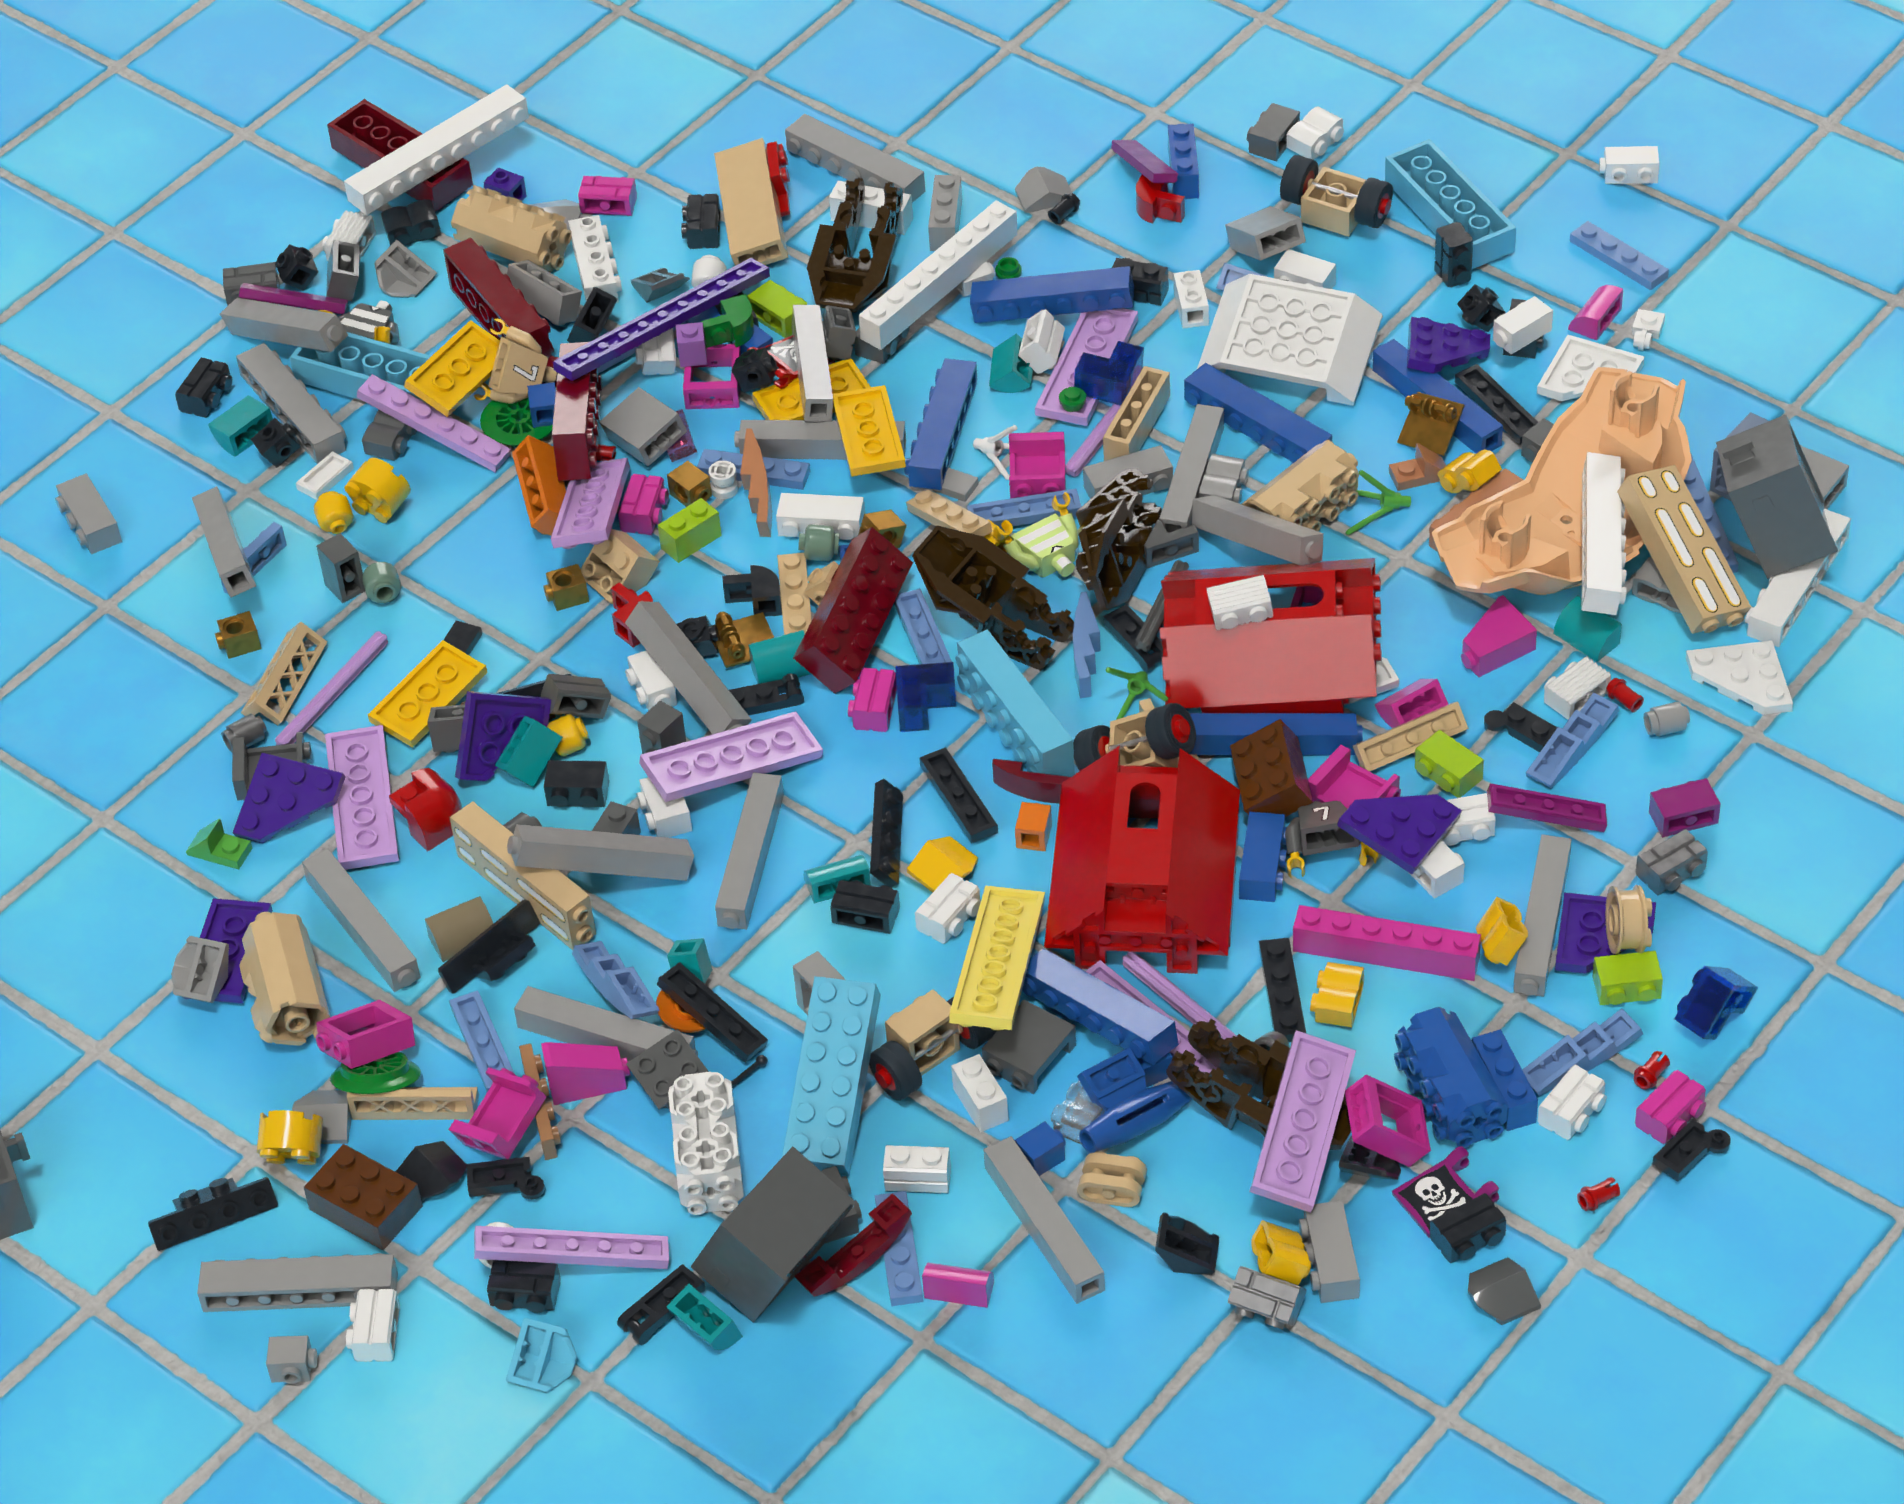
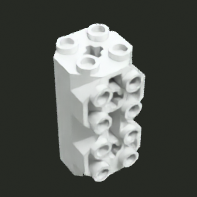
[668,1072,744,1215]

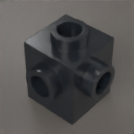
[275,244,318,291]
[1457,284,1506,332]
[731,347,777,393]
[251,418,301,468]

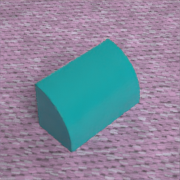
[989,333,1033,393]
[208,395,273,457]
[1553,595,1622,662]
[748,630,811,684]
[495,716,563,787]
[803,855,871,904]
[666,1284,743,1350]

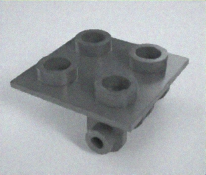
[626,1029,709,1110]

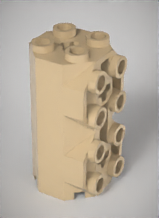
[451,185,572,273]
[1242,440,1359,531]
[239,912,330,1046]

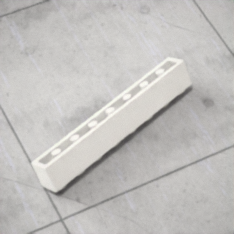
[344,84,529,215]
[859,200,1017,350]
[1581,452,1626,615]

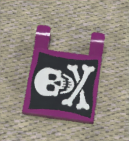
[1392,1146,1499,1238]

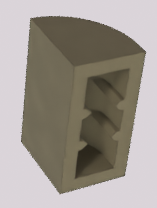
[425,896,493,962]

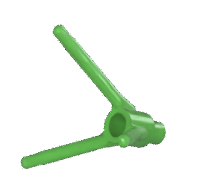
[1345,470,1411,535]
[1106,667,1168,719]

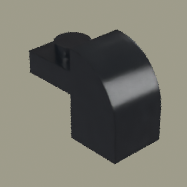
[722,565,782,617]

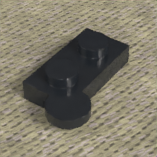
[1484,702,1558,752]
[1652,1119,1731,1181]
[466,1157,545,1199]

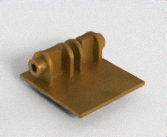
[1397,392,1465,456]
[715,612,774,668]

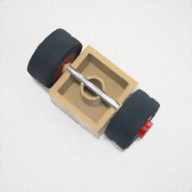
[1280,155,1393,237]
[1073,703,1196,771]
[869,989,997,1100]

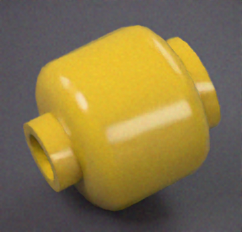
[314,491,354,534]
[547,714,589,757]

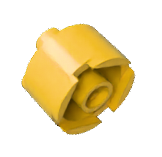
[344,458,411,523]
[257,1110,323,1165]

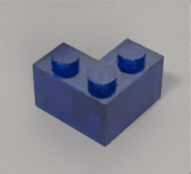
[1074,341,1144,406]
[895,662,957,732]
[1674,966,1758,1040]

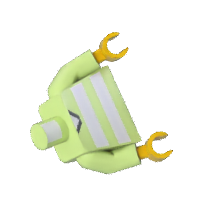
[993,492,1078,577]

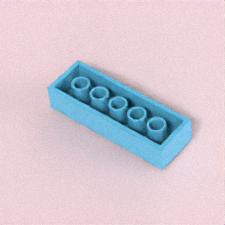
[1385,139,1516,269]
[289,332,431,403]
[955,629,1075,777]
[782,976,881,1175]

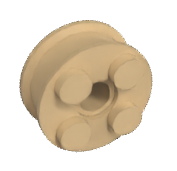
[1605,885,1652,954]

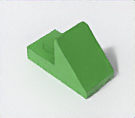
[186,819,253,870]

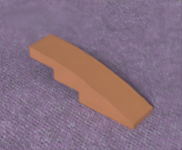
[740,428,772,537]

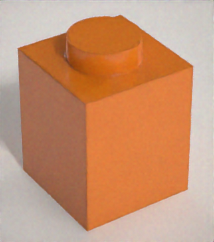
[1015,802,1052,851]

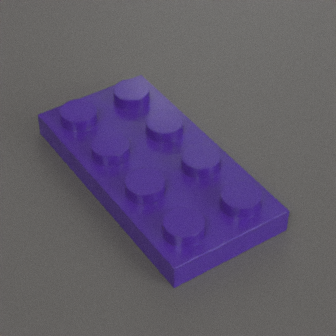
[184,898,273,1004]

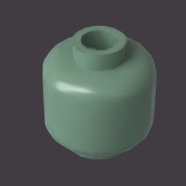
[798,524,839,561]
[362,562,401,603]

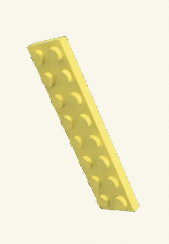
[949,885,1045,1031]

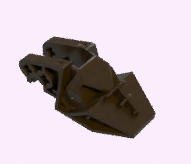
[807,178,903,313]
[1076,469,1162,610]
[912,526,1074,669]
[1166,1019,1351,1150]

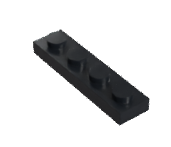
[1455,364,1538,445]
[919,747,998,843]
[870,778,903,887]
[1259,938,1306,1042]
[657,962,768,1063]

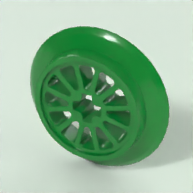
[480,397,553,447]
[330,1052,421,1094]

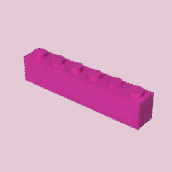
[1293,905,1481,981]

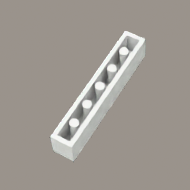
[1745,509,1851,647]

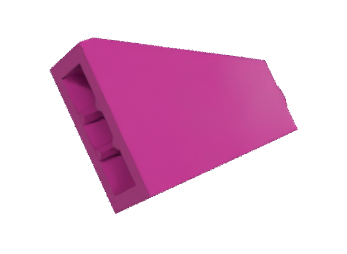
[1461,595,1537,677]
[541,1042,630,1105]

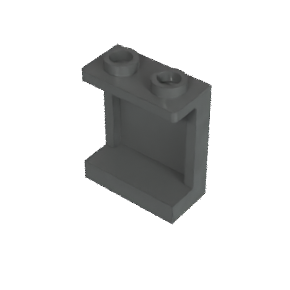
[232,732,312,801]
[982,1000,1076,1094]

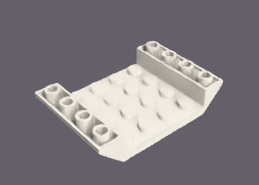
[1197,274,1383,406]

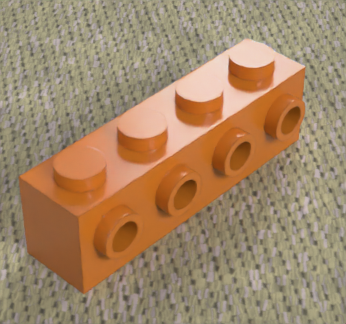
[512,435,566,536]

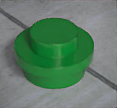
[995,257,1022,279]
[1059,387,1086,412]

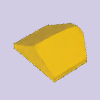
[907,836,978,892]

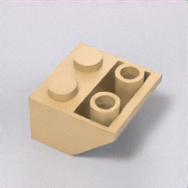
[581,529,660,604]

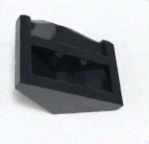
[1339,1136,1401,1180]
[395,1141,467,1203]
[1155,1213,1220,1275]

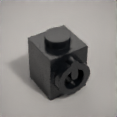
[677,615,720,657]

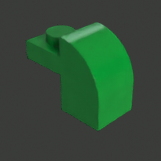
[701,294,754,348]

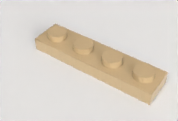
[906,490,993,537]
[777,552,812,635]
[1353,702,1469,771]

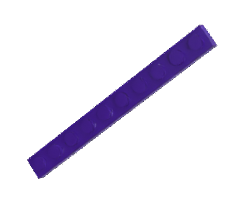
[553,258,770,381]

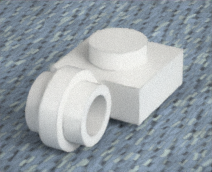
[1632,309,1665,351]

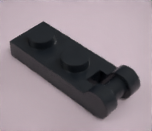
[1103,604,1163,672]
[729,673,804,715]
[617,1264,706,1345]

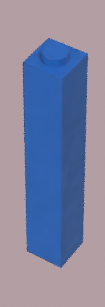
[1373,339,1503,453]
[1189,713,1363,755]

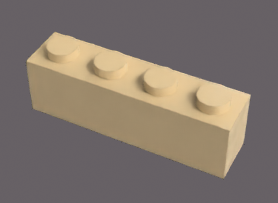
[1103,366,1170,461]

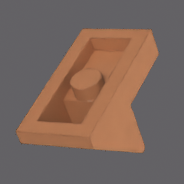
[1389,443,1446,491]

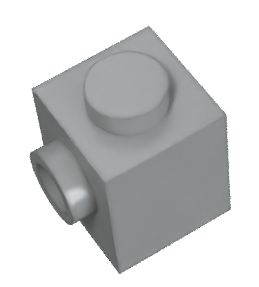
[266,1336,318,1384]

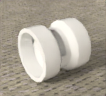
[708,461,738,499]

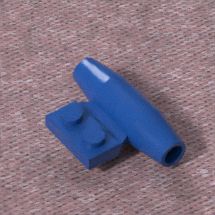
[1077,1047,1192,1153]

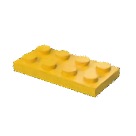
[404,320,500,417]
[752,358,871,420]
[833,385,906,477]
[368,640,488,748]

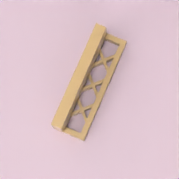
[241,622,328,726]
[347,1087,479,1120]

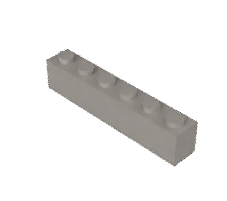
[785,114,925,203]
[236,343,346,464]
[197,1253,398,1312]

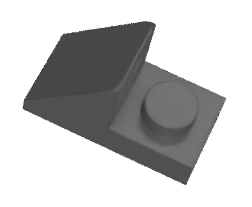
[1144,520,1199,568]

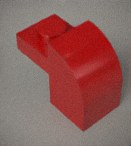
[1136,174,1185,224]
[611,582,653,648]

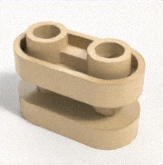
[1077,1152,1147,1207]

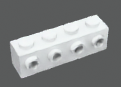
[568,215,622,303]

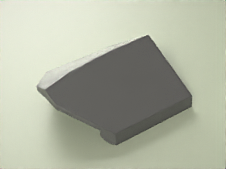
[631,268,690,303]
[1468,1257,1541,1325]

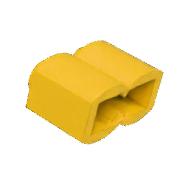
[1437,450,1502,493]
[1476,897,1528,965]
[1310,962,1364,1028]
[1251,1220,1311,1285]

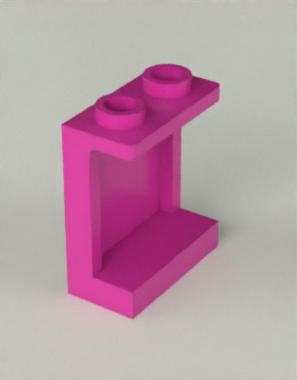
[1009,432,1066,499]
[1308,745,1401,809]
[448,1067,547,1160]

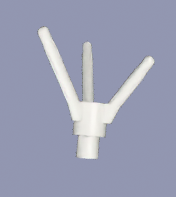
[973,425,1017,480]

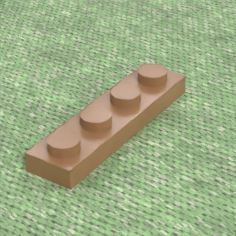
[519,1043,561,1160]

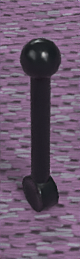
[731,1055,768,1088]

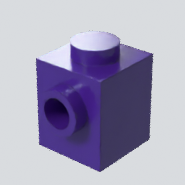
[483,168,527,201]

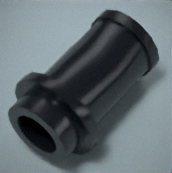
[1048,193,1080,224]

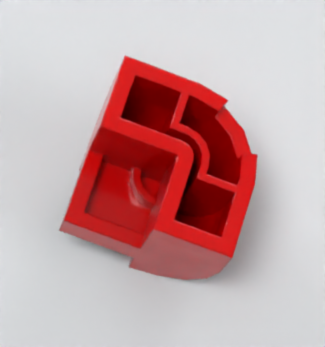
[389,768,462,852]

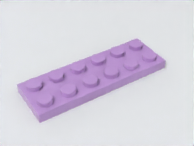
[1035,308,1138,426]
[551,458,630,549]
[639,711,823,802]
[325,725,399,870]
[1249,1030,1356,1213]

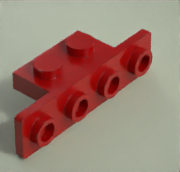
[767,141,790,217]

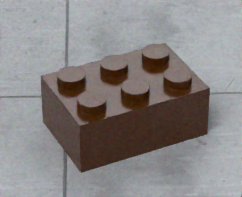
[1230,719,1313,817]
[303,1144,423,1250]

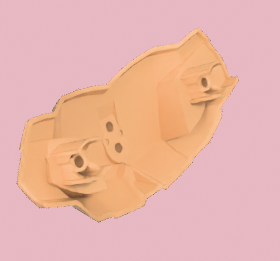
[1432,367,1692,595]

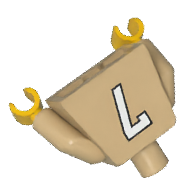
[474,319,557,404]

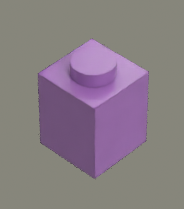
[676,322,707,367]

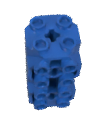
[1394,1007,1508,1148]

